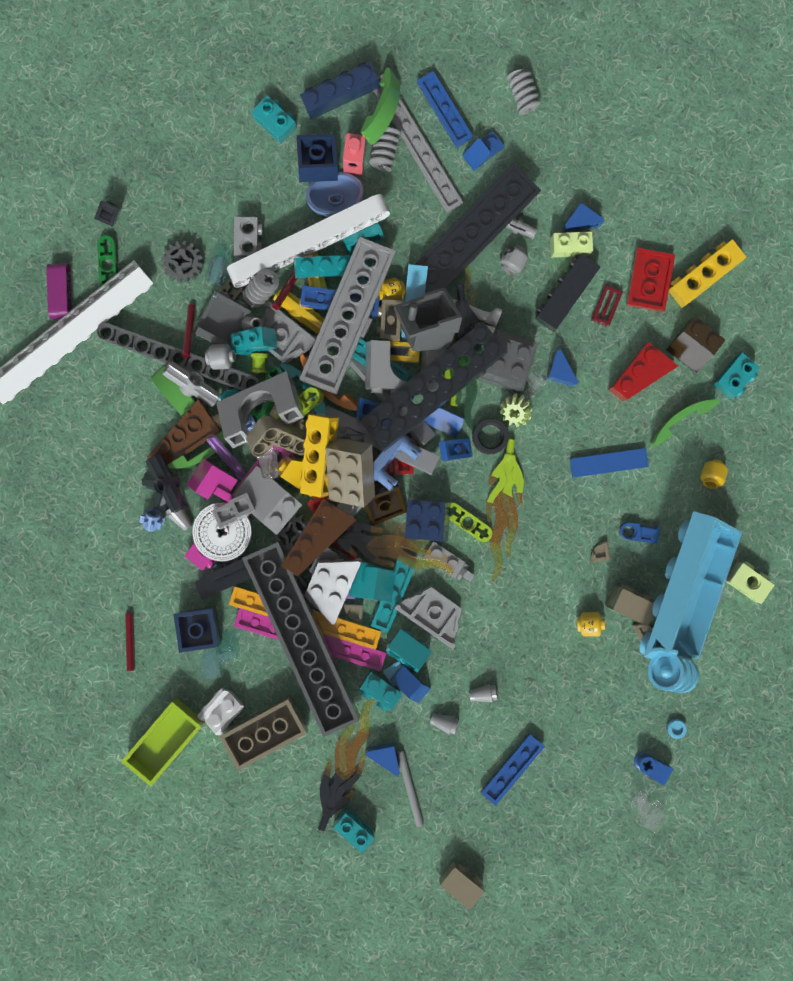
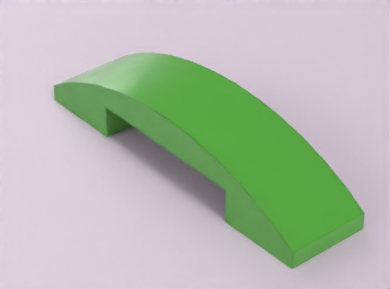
[360,68,400,145]
[150,366,195,417]
[650,399,720,447]
[167,431,229,469]

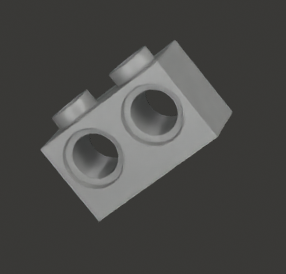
[234,217,263,260]

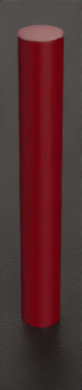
[272,269,298,310]
[182,304,196,358]
[125,613,135,671]

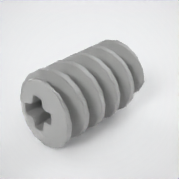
[507,69,541,115]
[369,127,401,172]
[242,268,279,308]

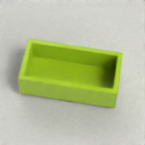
[121,697,206,787]

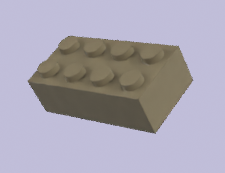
[219,695,308,771]

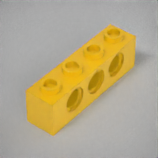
[669,239,747,308]
[300,414,339,497]

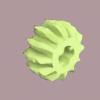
[500,393,533,427]

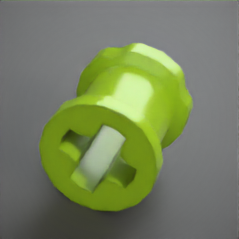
[250,353,268,374]

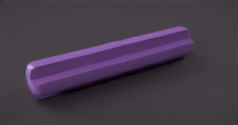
[207,434,247,480]

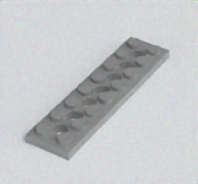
[300,237,396,395]

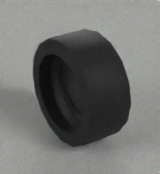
[472,418,509,455]

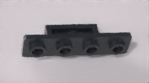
[195,556,251,599]

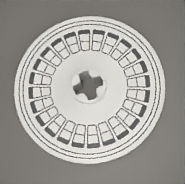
[193,503,252,561]

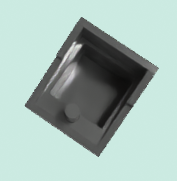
[394,288,462,351]
[477,329,539,394]

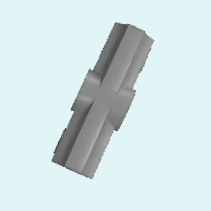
[162,361,221,407]

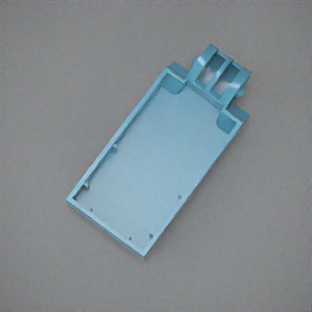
[640,511,742,693]

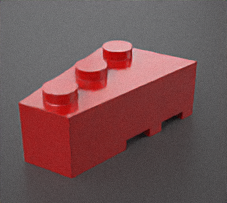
[608,342,678,401]

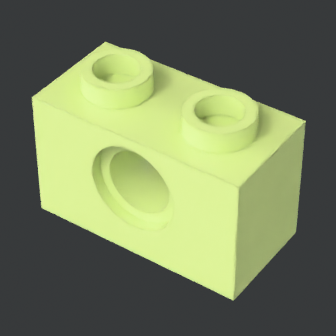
[550,232,593,258]
[726,561,775,604]

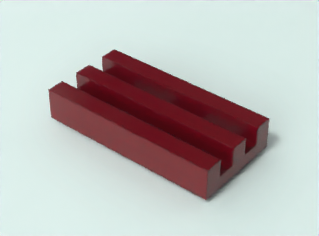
[591,284,623,327]

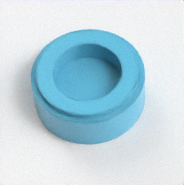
[666,718,687,739]

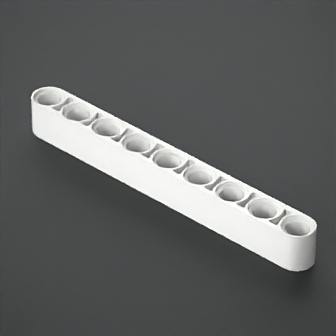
[227,194,390,288]

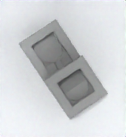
[212,493,255,529]

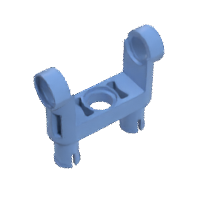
[373,419,423,491]

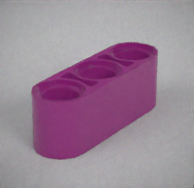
[46,263,72,319]

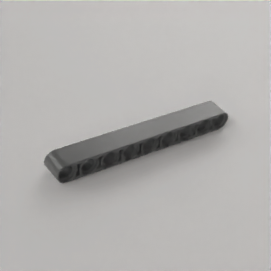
[97,323,260,391]

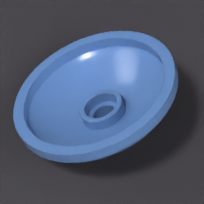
[306,172,364,217]

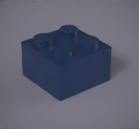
[296,134,338,182]
[405,500,451,542]
[173,606,221,653]

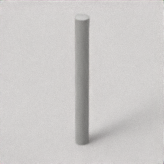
[396,750,424,827]

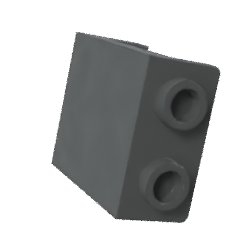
[193,290,251,349]

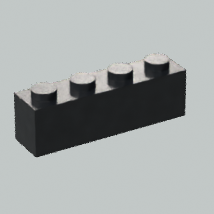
[535,254,600,332]

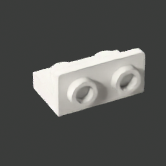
[197,688,245,735]

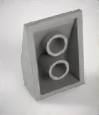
[232,466,302,535]

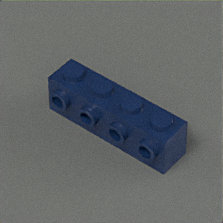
[300,61,381,119]

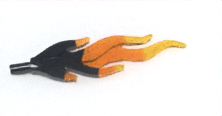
[335,522,453,575]
[318,698,375,831]

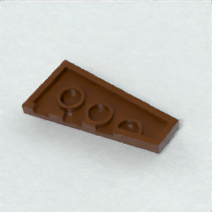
[147,399,222,465]
[281,499,356,577]

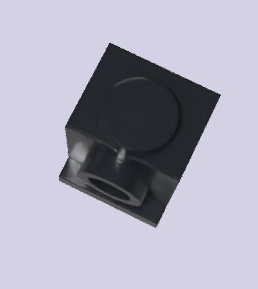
[94,200,121,227]

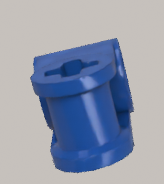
[634,753,674,786]

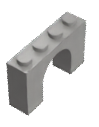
[365,340,446,395]
[216,371,304,448]

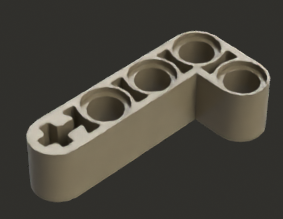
[246,416,319,459]

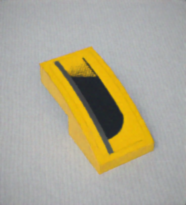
[390,342,420,363]

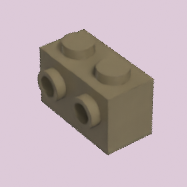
[377,299,402,342]
[439,861,485,910]

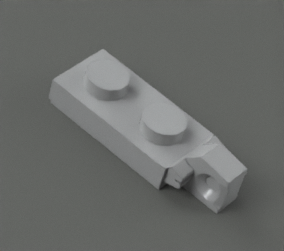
[423,541,475,582]

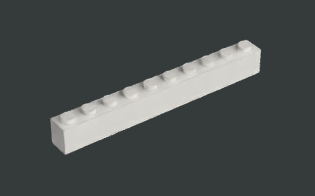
[0,260,153,404]

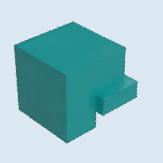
[349,562,396,602]

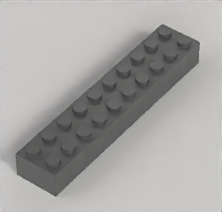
[242,540,360,737]

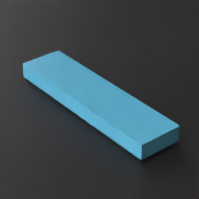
[401,264,428,342]

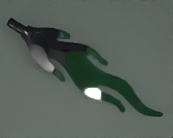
[446,284,483,430]

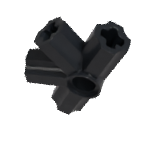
[141,454,188,513]

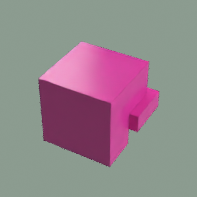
[187,458,237,503]

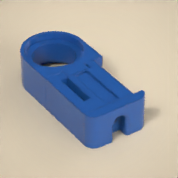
[619,522,660,544]

